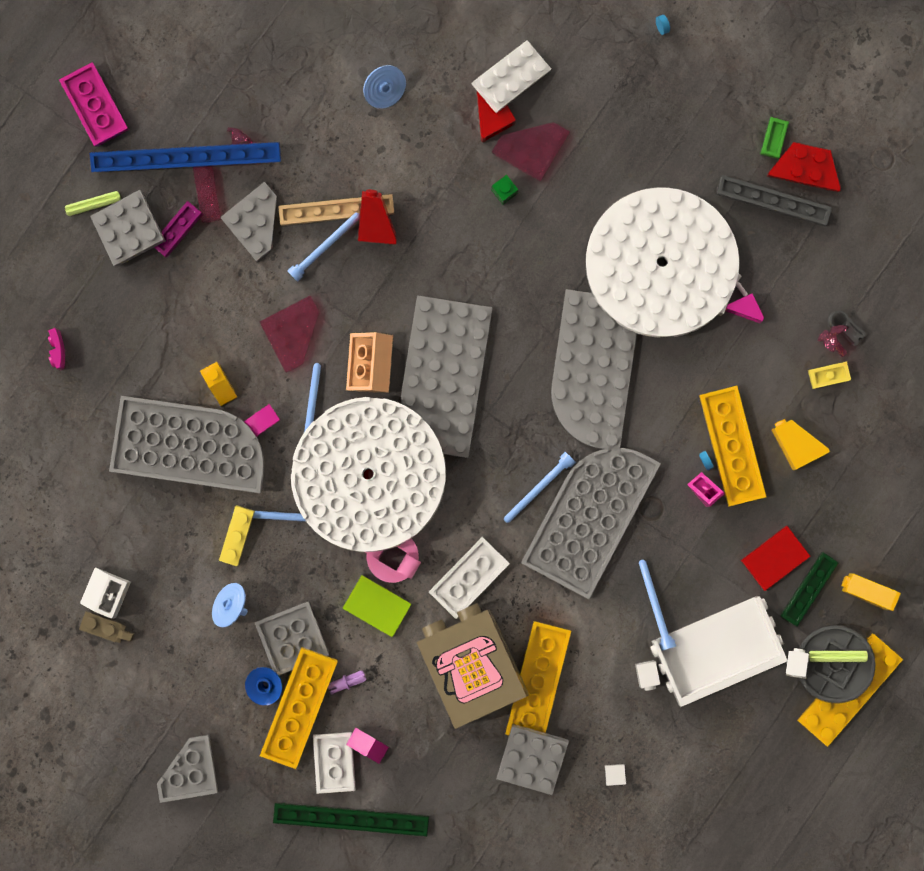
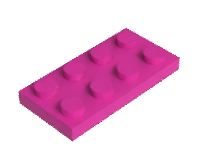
[59,62,129,147]

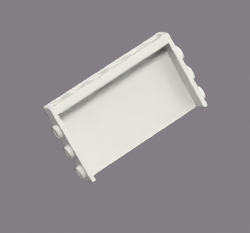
[650,596,788,707]

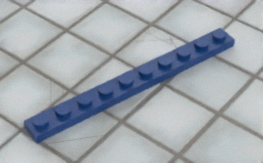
[89,142,281,172]

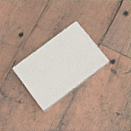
[313,732,356,794]

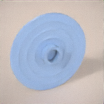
[363,65,406,108]
[212,583,248,628]

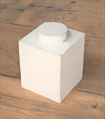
[786,648,809,679]
[635,660,660,691]

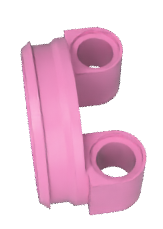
[365,538,421,583]

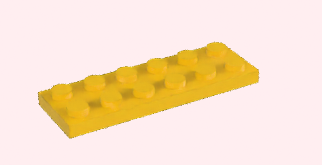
[699,386,766,507]
[505,621,571,735]
[797,633,903,747]
[260,647,338,769]

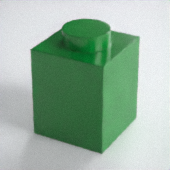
[491,175,518,205]

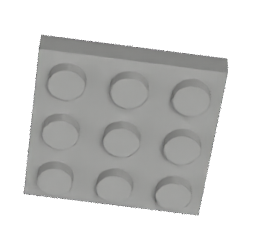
[90,190,166,267]
[254,601,330,675]
[496,724,568,795]

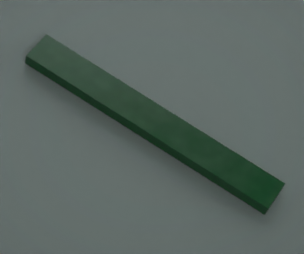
[273,803,429,837]

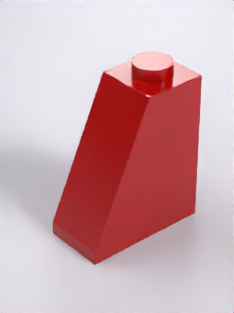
[477,91,516,143]
[358,189,396,244]

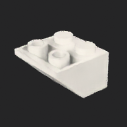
[80,567,131,618]

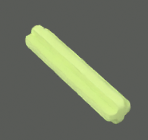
[65,191,121,216]
[809,651,868,662]

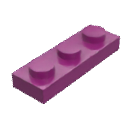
[154,201,203,258]

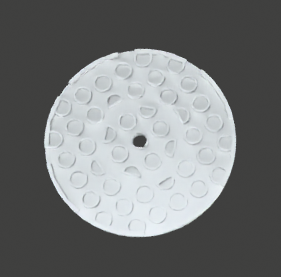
[586,188,739,338]
[291,397,446,552]

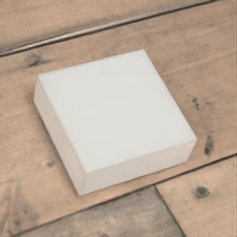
[605,764,626,786]

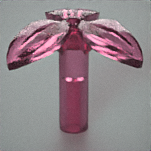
[227,127,253,144]
[817,325,848,357]

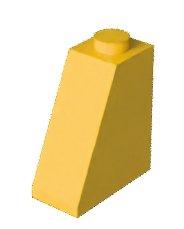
[772,419,830,470]
[841,573,901,611]

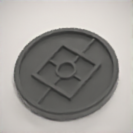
[799,625,875,704]

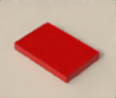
[741,526,810,591]

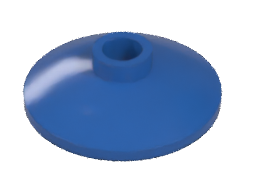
[245,667,283,705]

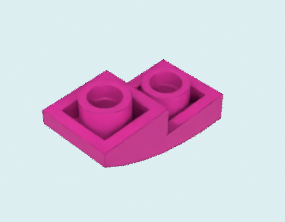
[48,328,65,370]
[244,404,280,437]

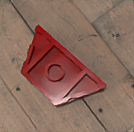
[767,142,840,192]

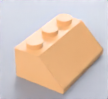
[346,332,393,393]

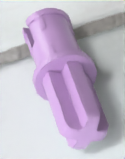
[328,670,366,695]

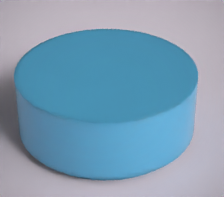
[656,15,670,35]
[699,451,714,471]

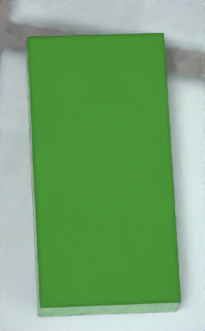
[760,117,789,159]

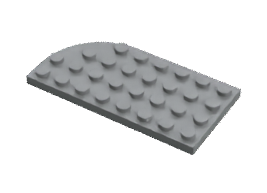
[551,289,637,451]
[401,295,492,458]
[109,396,264,493]
[521,448,661,599]

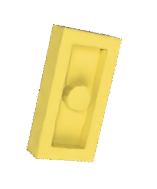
[808,362,851,389]

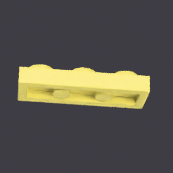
[219,505,255,566]

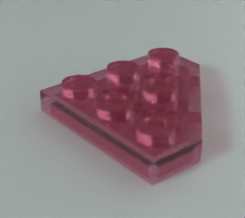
[492,122,570,182]
[260,296,319,373]

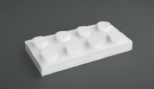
[472,40,551,113]
[429,537,510,619]

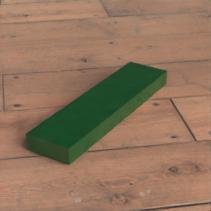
[780,552,839,627]

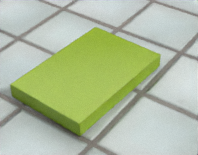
[343,575,411,637]

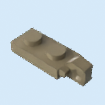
[79,611,134,643]

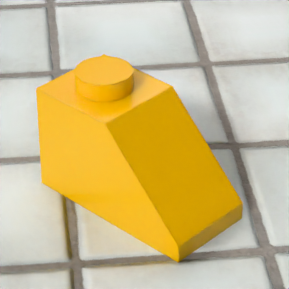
[200,362,237,406]

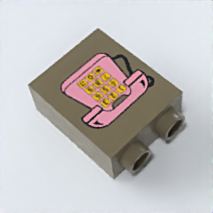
[416,603,529,729]

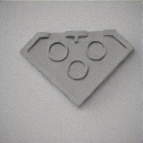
[220,182,277,262]
[157,735,218,803]

